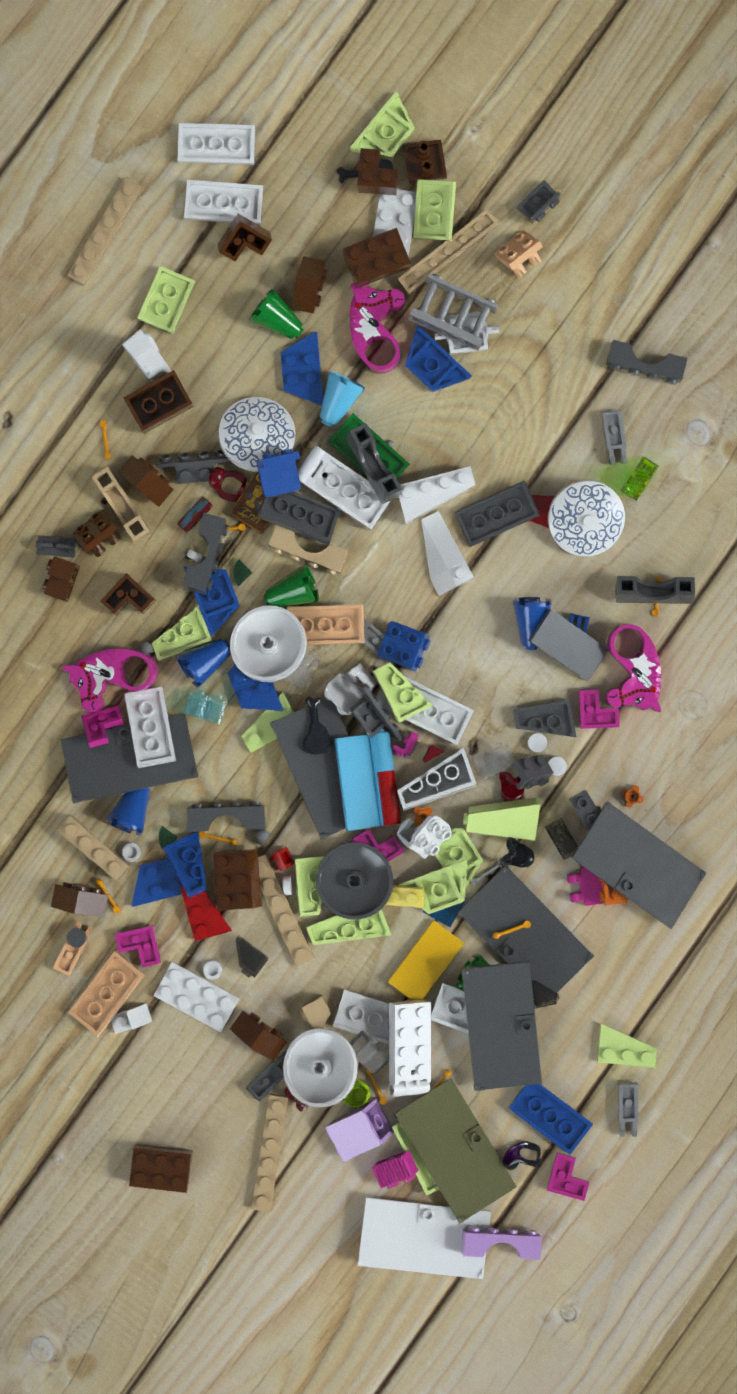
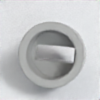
[139,641,155,655]
[255,829,271,846]

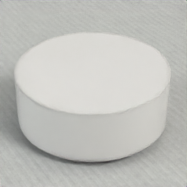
[186,549,206,563]
[528,733,547,752]
[548,757,567,776]
[122,842,141,862]
[282,876,293,895]
[203,960,222,980]

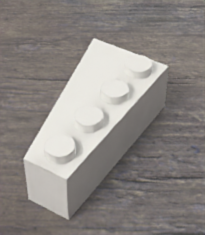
[398,466,475,525]

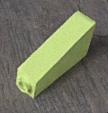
[463,797,540,840]

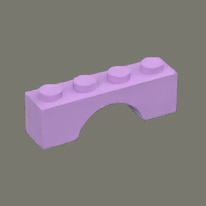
[461,1227,542,1260]

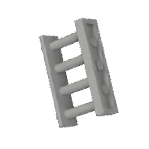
[408,274,499,351]

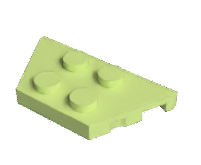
[350,91,415,159]
[435,827,483,887]
[398,859,467,914]

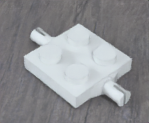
[434,312,500,355]

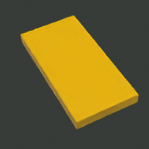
[388,920,464,1000]

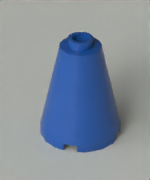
[513,597,552,650]
[176,639,231,688]
[106,788,150,836]

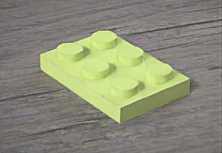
[413,180,456,241]
[137,266,196,334]

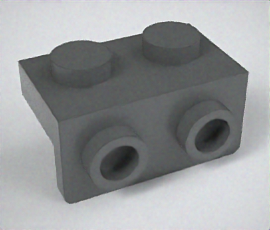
[516,180,561,224]
[512,754,554,790]

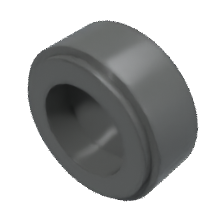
[67,928,87,948]

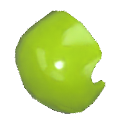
[343,1078,370,1108]

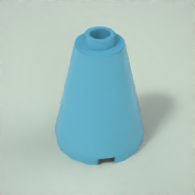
[319,371,365,427]

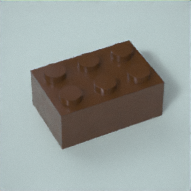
[343,228,411,289]
[123,370,194,434]
[213,849,262,910]
[129,1144,193,1193]

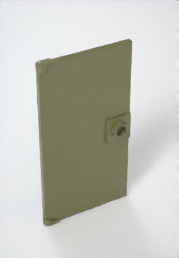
[394,1078,517,1224]

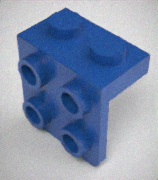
[256,449,301,497]
[378,621,431,672]

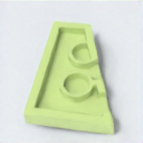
[152,605,212,662]
[372,663,433,723]
[597,1023,657,1068]

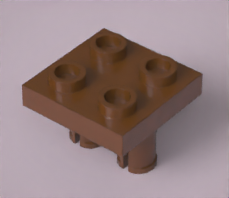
[403,139,447,184]
[73,509,121,557]

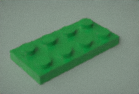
[328,413,410,479]

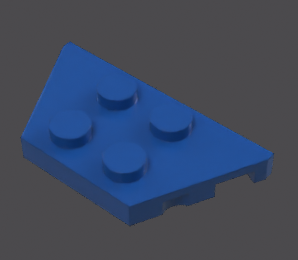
[405,325,472,392]
[281,332,323,406]
[184,566,240,636]
[228,664,284,712]
[132,858,182,907]

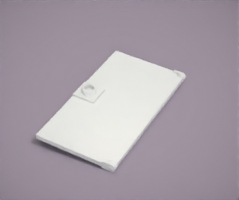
[357,1197,491,1280]

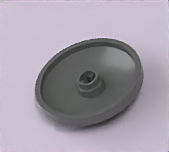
[316,842,394,920]

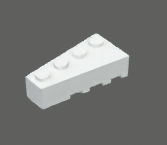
[122,330,171,382]
[397,748,476,811]

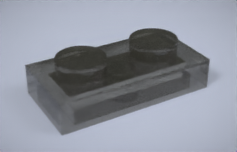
[545,818,578,860]

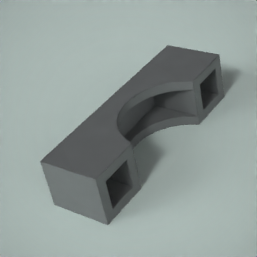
[606,340,688,385]
[346,423,403,504]
[183,513,229,595]
[615,576,695,604]
[187,802,266,832]

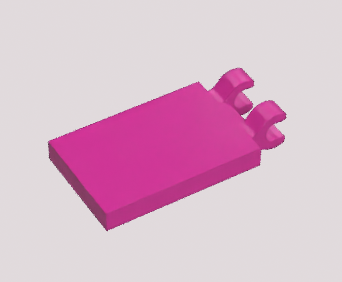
[567,867,629,906]

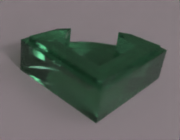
[233,559,252,586]
[159,826,178,849]

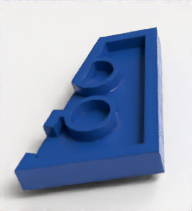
[163,832,207,898]

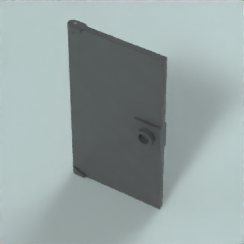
[270,698,349,840]
[61,713,199,804]
[571,801,706,929]
[458,866,594,1003]
[461,961,542,1091]

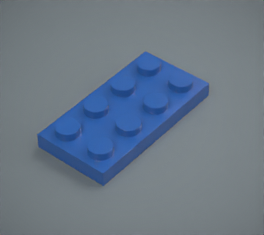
[508,1084,593,1155]

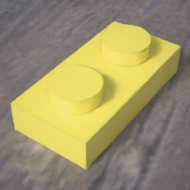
[386,885,424,908]

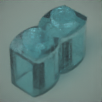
[183,688,227,724]

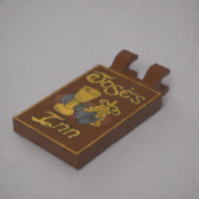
[229,471,270,534]

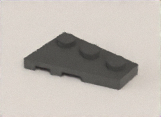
[513,700,576,737]

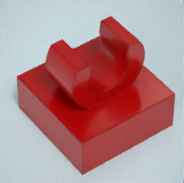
[269,846,295,871]

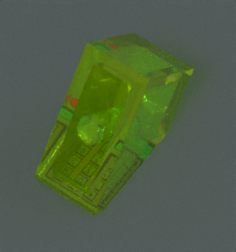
[620,456,659,501]

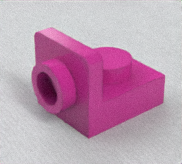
[392,732,419,758]

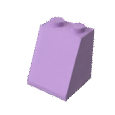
[325,1098,394,1162]

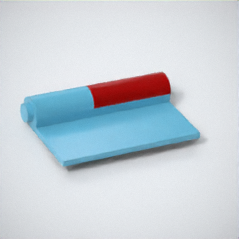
[334,729,401,831]

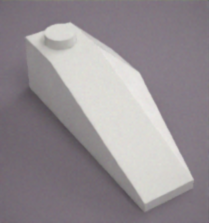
[421,511,474,596]

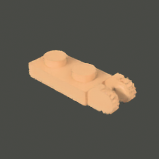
[53,920,93,977]

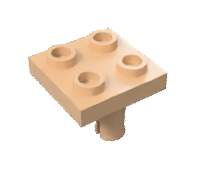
[494,230,543,278]

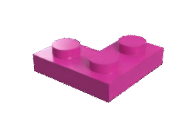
[579,690,620,729]
[81,706,123,748]
[352,829,405,861]
[115,925,161,967]
[547,1152,589,1201]

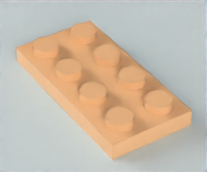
[287,605,365,645]
[68,951,145,1036]

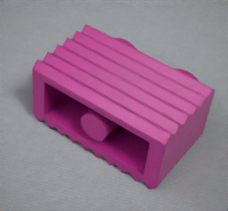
[371,1150,418,1189]

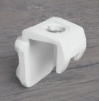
[324,663,377,715]
[397,816,452,859]

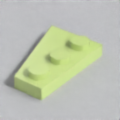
[242,692,294,753]
[294,856,325,917]

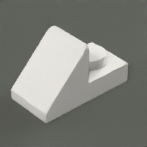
[111,1003,153,1034]

